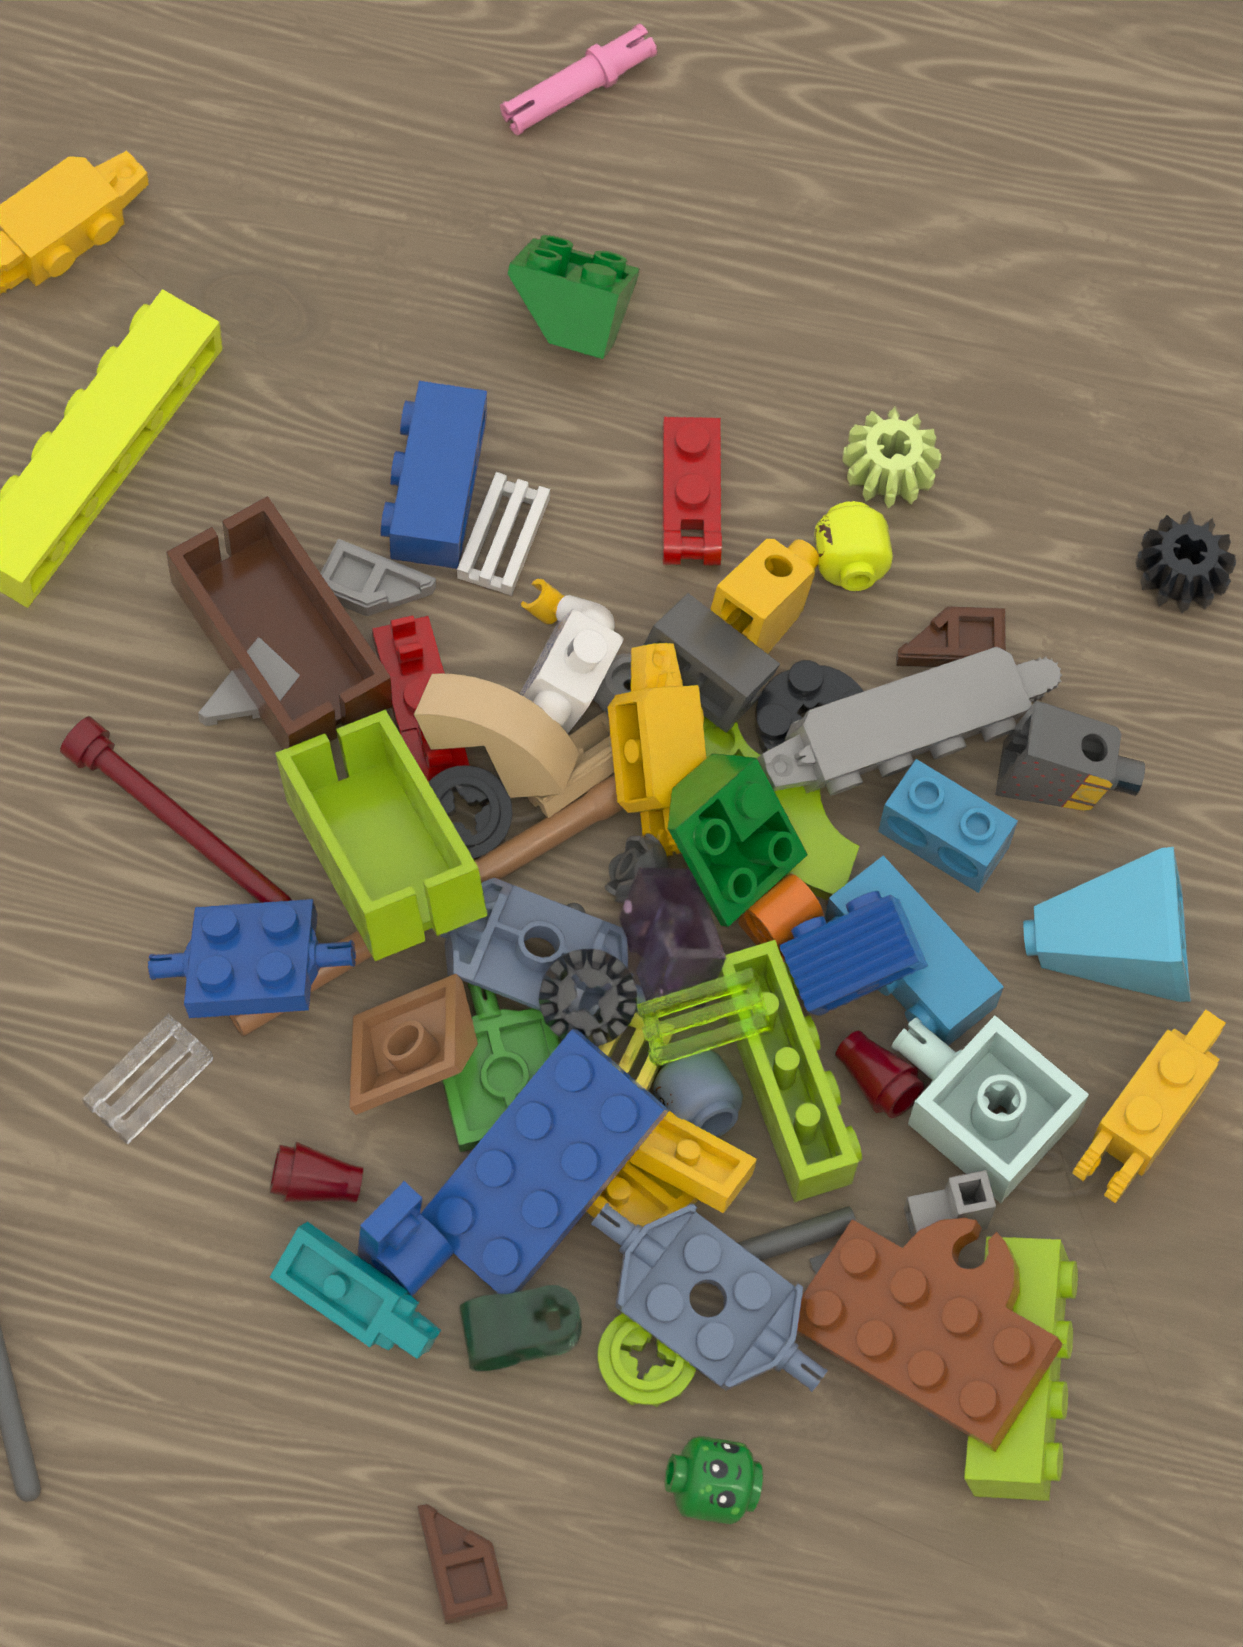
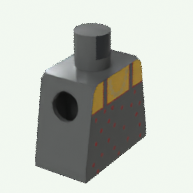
[995,701,1145,811]

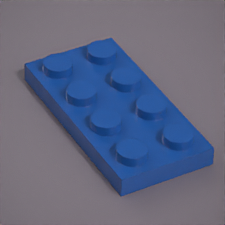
[420,1029,670,1301]

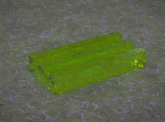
[637,968,772,1066]

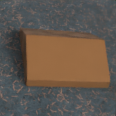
[349,974,478,1115]

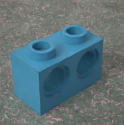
[878,759,1018,893]

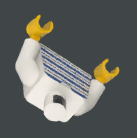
[520,579,624,734]

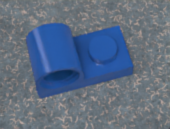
[358,1181,454,1296]

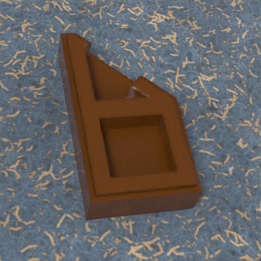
[896,606,1006,667]
[418,1504,508,1625]

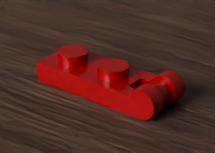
[662,417,722,566]

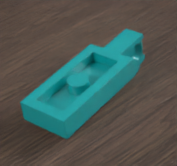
[270,1222,441,1359]

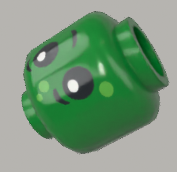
[665,1436,763,1524]

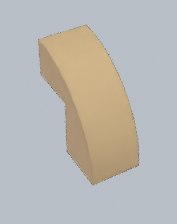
[414,674,580,798]

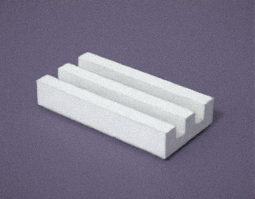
[457,472,550,596]

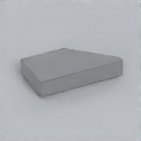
[320,539,436,616]
[198,637,300,726]

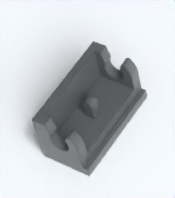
[643,593,780,733]

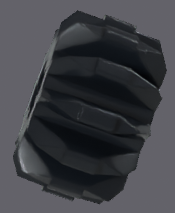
[1135,511,1236,614]

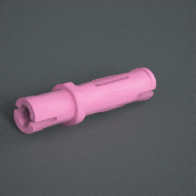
[500,24,657,136]

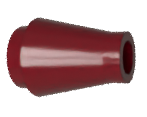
[835,1030,924,1118]
[270,1142,364,1203]

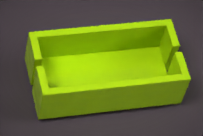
[275,710,487,961]

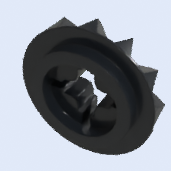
[428,765,513,859]
[539,948,637,1046]

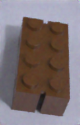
[166,496,392,750]

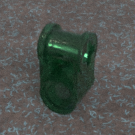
[458,1285,582,1372]

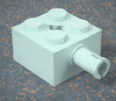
[891,1016,1089,1203]

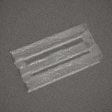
[82,1014,214,1145]

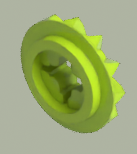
[598,1313,696,1407]

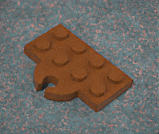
[797,1218,1063,1452]

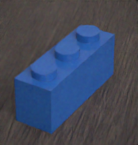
[380,381,487,569]

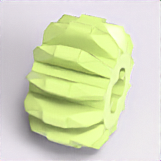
[842,407,941,509]

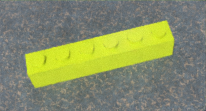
[0,289,223,608]

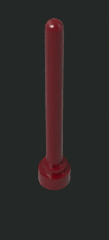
[60,716,292,903]

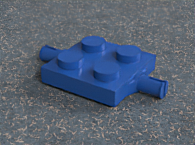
[148,899,356,1018]

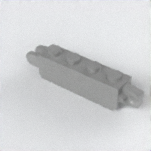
[757,647,1063,796]

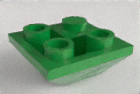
[507,235,640,359]
[668,753,808,927]

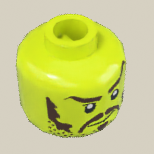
[814,501,893,591]

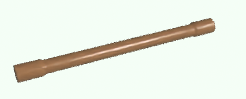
[229,774,624,1037]

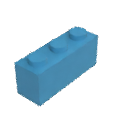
[825,855,1004,1046]

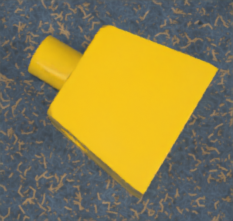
[710,539,819,654]

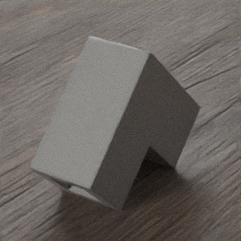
[904,1170,996,1238]

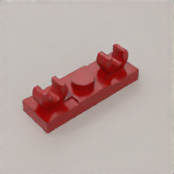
[372,615,470,782]

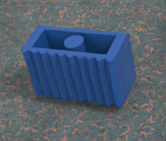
[780,891,928,1016]

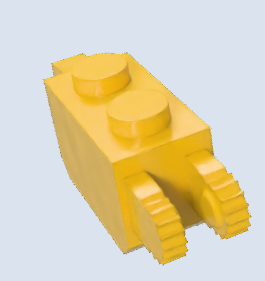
[0,151,149,296]
[607,643,706,857]
[1072,1009,1226,1204]

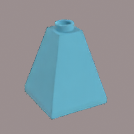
[1023,847,1191,1002]

